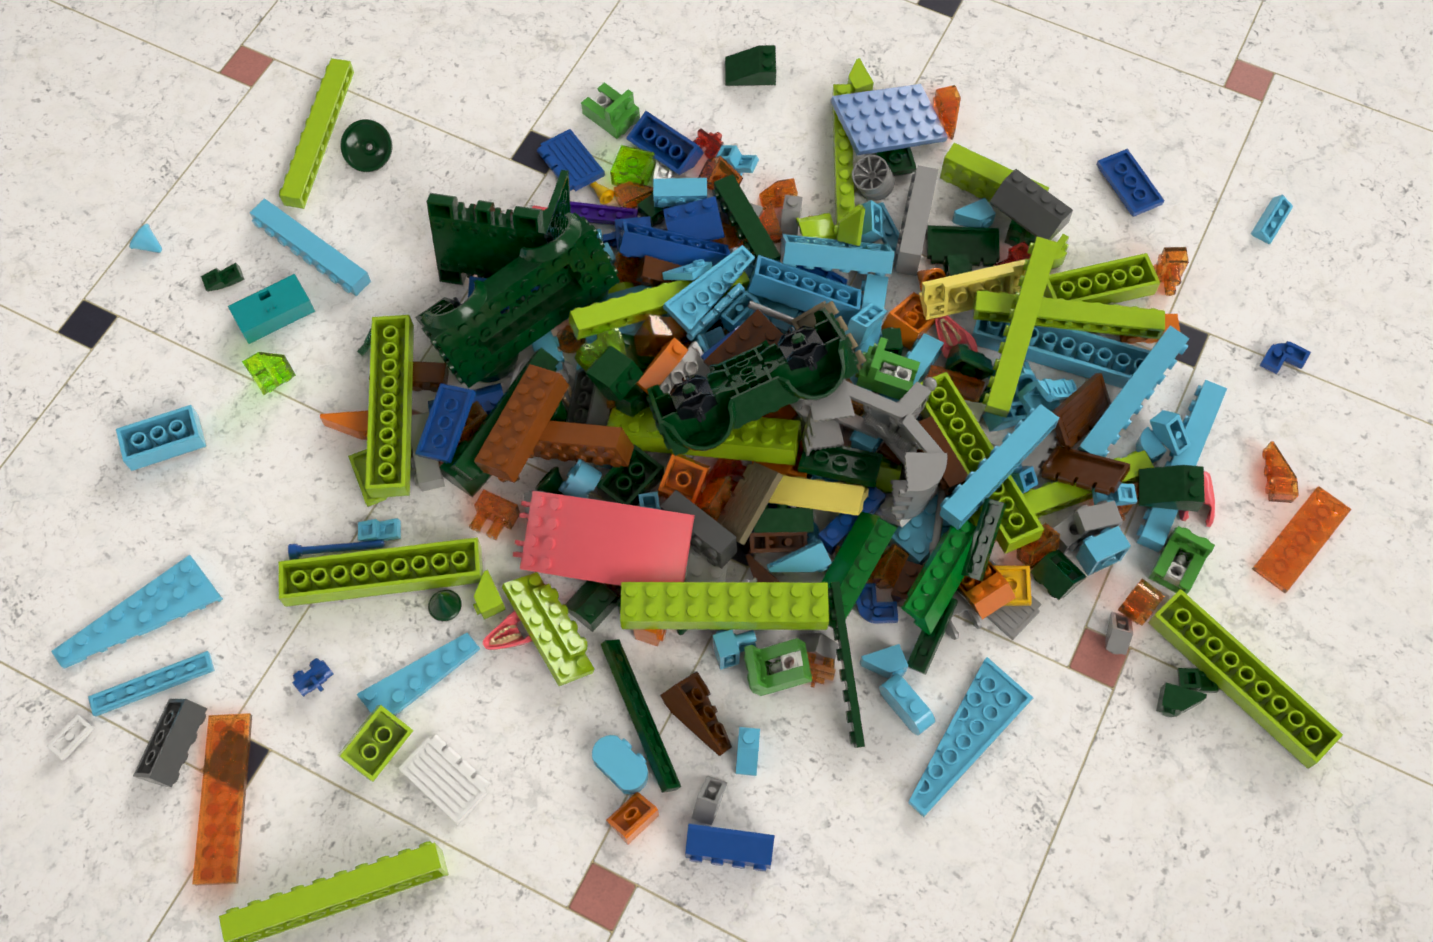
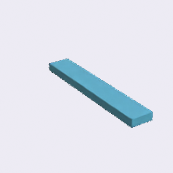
[88,651,215,717]

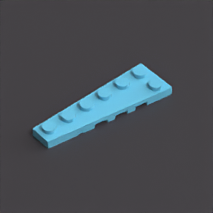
[663,245,755,333]
[357,633,480,716]

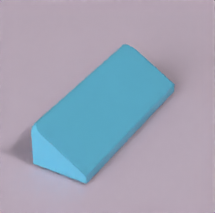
[1251,194,1293,244]

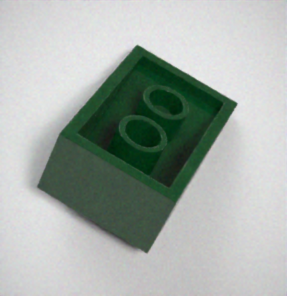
[725,45,776,86]
[1138,465,1205,512]

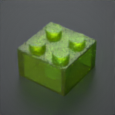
[610,145,656,193]

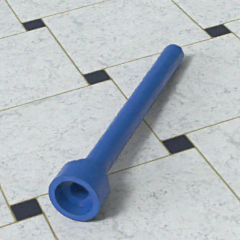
[288,540,385,560]

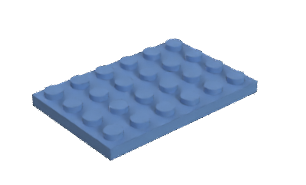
[830,84,948,156]

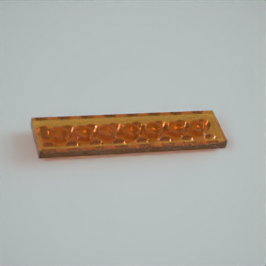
[192,713,253,886]

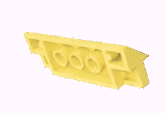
[919,259,1026,320]
[768,474,869,515]

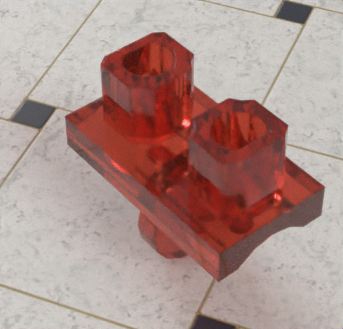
[693,128,724,160]

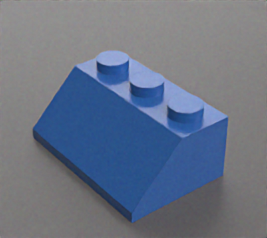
[663,196,725,241]

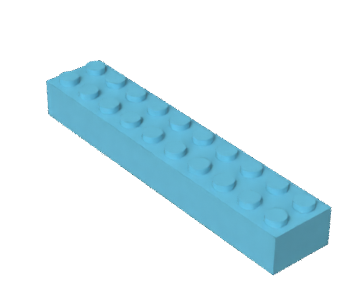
[972,320,1157,390]

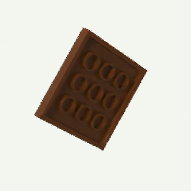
[704,309,784,369]

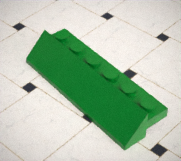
[821,511,897,629]
[901,520,976,635]

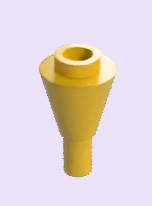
[589,181,614,205]

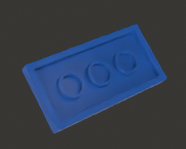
[1096,148,1165,217]
[415,383,476,463]

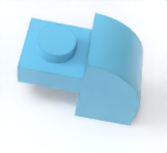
[715,145,759,177]
[1136,427,1167,464]

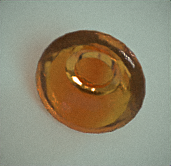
[556,325,586,353]

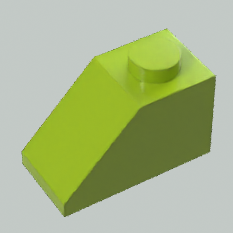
[847,58,874,93]
[473,570,506,620]

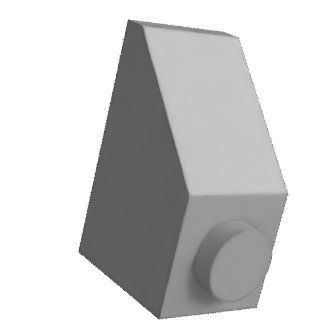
[779,195,803,236]
[1105,612,1133,655]
[692,776,727,825]

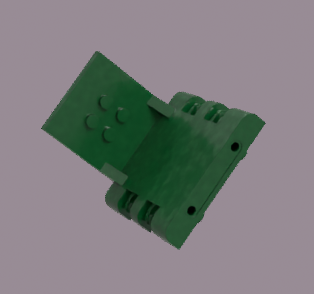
[426,170,571,287]

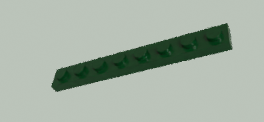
[828,581,865,748]
[600,639,682,793]

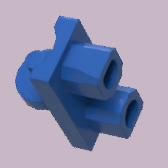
[292,658,334,697]

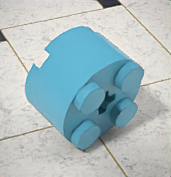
[558,459,602,499]

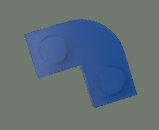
[1259,341,1311,374]
[856,583,898,624]

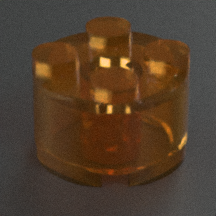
[1118,578,1165,626]

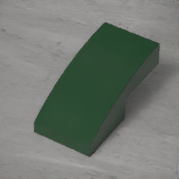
[201,263,245,292]
[1177,668,1219,693]

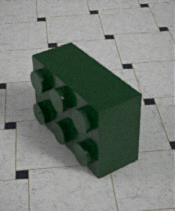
[596,445,664,506]

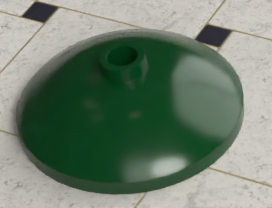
[341,119,392,172]

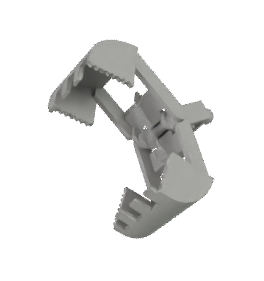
[802,377,947,520]

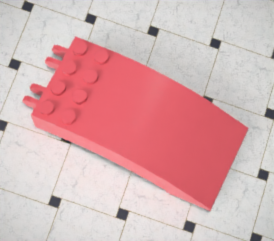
[513,491,695,586]

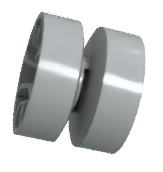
[852,155,895,201]

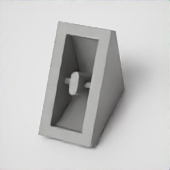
[799,633,839,664]

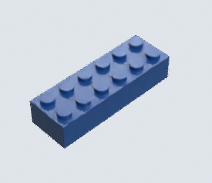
[618,221,730,267]

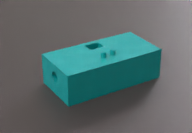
[228,274,315,344]

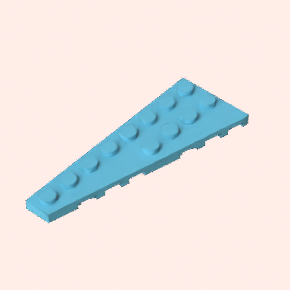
[51,555,223,669]
[908,657,1033,817]

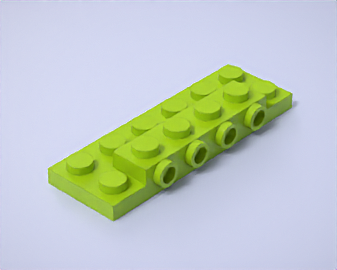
[502,572,595,686]

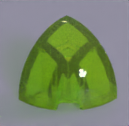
[574,328,626,371]

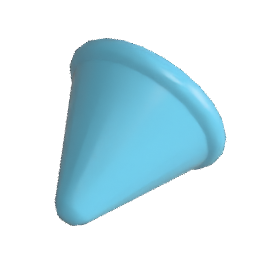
[129,224,162,253]

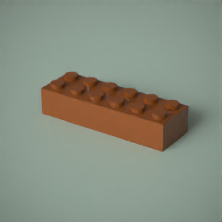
[474,364,569,483]
[529,421,634,467]

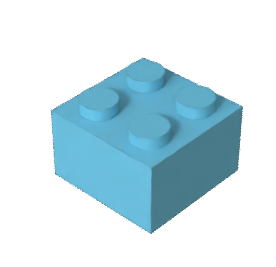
[1075,526,1131,576]

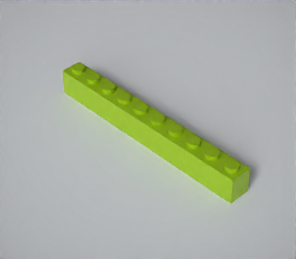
[279,58,354,209]
[832,84,855,225]
[982,237,1059,418]
[568,271,750,340]
[973,290,1165,339]
[968,450,1154,526]

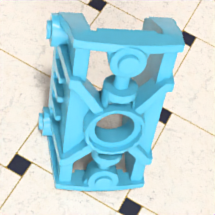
[1018,378,1077,414]

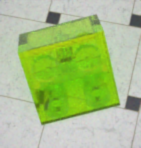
[242,352,296,395]

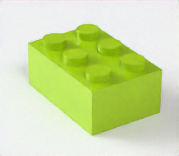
[337,705,414,782]

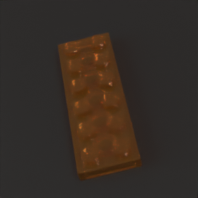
[1252,486,1351,593]

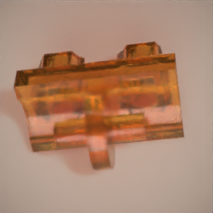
[807,652,836,688]

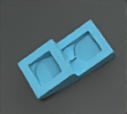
[1092,483,1137,506]
[358,518,401,542]

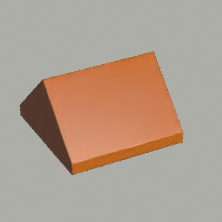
[606,792,659,845]

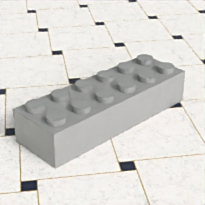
[893,165,939,276]

